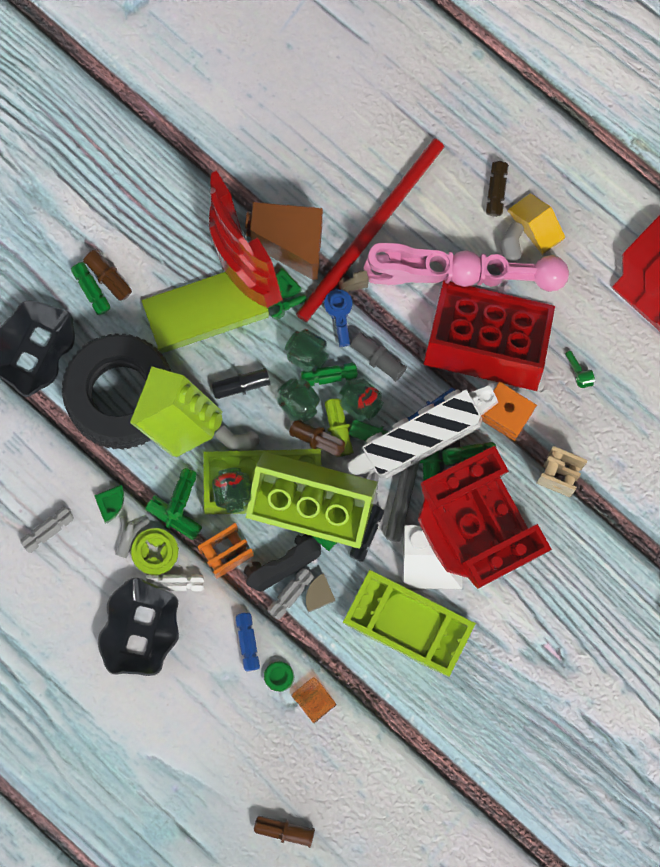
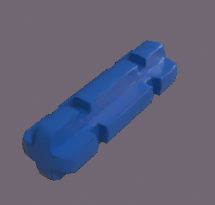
[235,613,260,672]

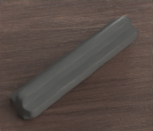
[385,461,420,542]

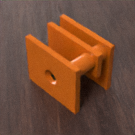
[481,382,537,441]
[197,523,254,579]

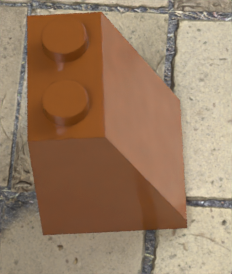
[245,202,323,280]

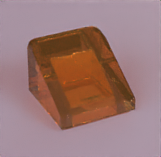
[291,677,337,724]

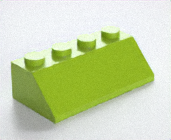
[130,367,223,457]
[245,451,378,549]

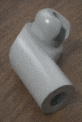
[501,222,524,263]
[214,426,260,451]

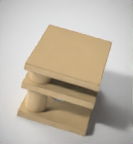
[536,446,588,497]

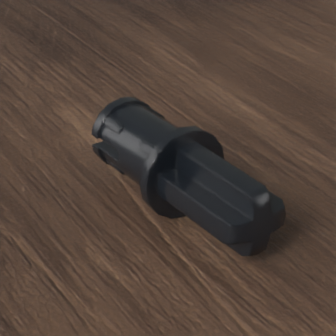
[212,367,271,399]

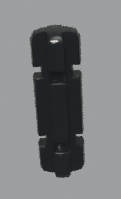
[350,505,384,562]

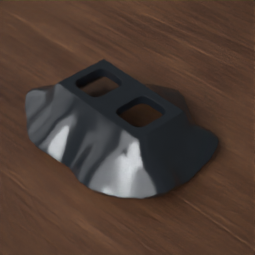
[0,300,75,397]
[98,578,179,676]

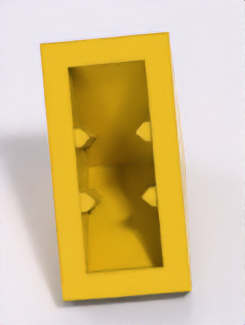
[508,193,565,255]

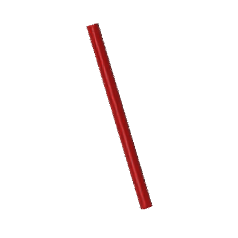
[296,138,445,323]

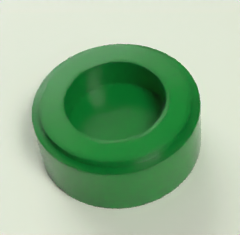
[264,661,295,692]

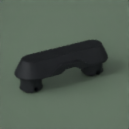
[244,533,321,592]

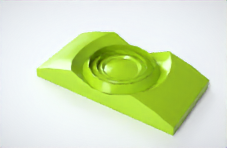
[343,569,476,677]

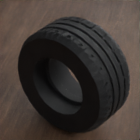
[62,333,172,449]

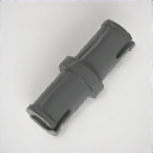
[350,332,407,382]

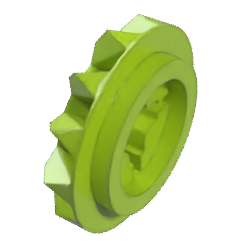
[131,528,179,575]

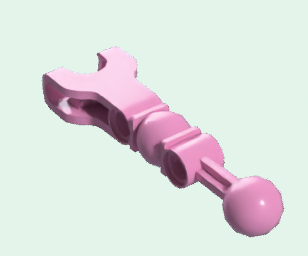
[363,243,569,292]

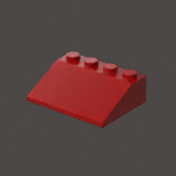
[424,280,555,391]

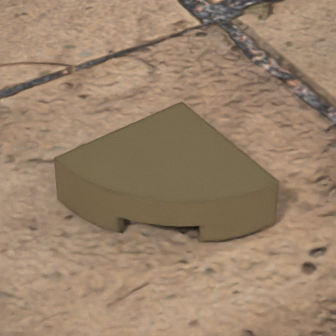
[338,270,369,292]
[306,573,335,613]

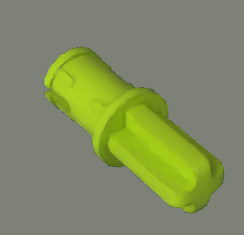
[325,398,354,457]

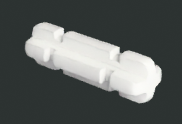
[146,574,204,591]

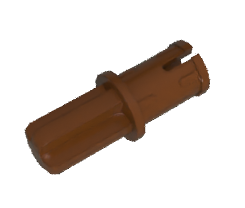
[83,249,132,301]
[289,419,345,456]
[254,816,315,848]

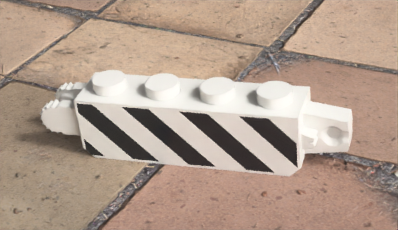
[348,386,498,479]

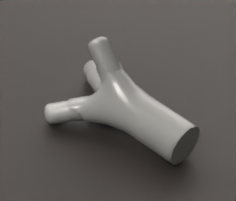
[115,517,150,558]

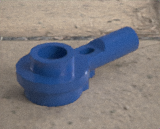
[324,289,353,347]

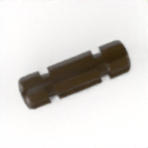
[486,161,509,217]

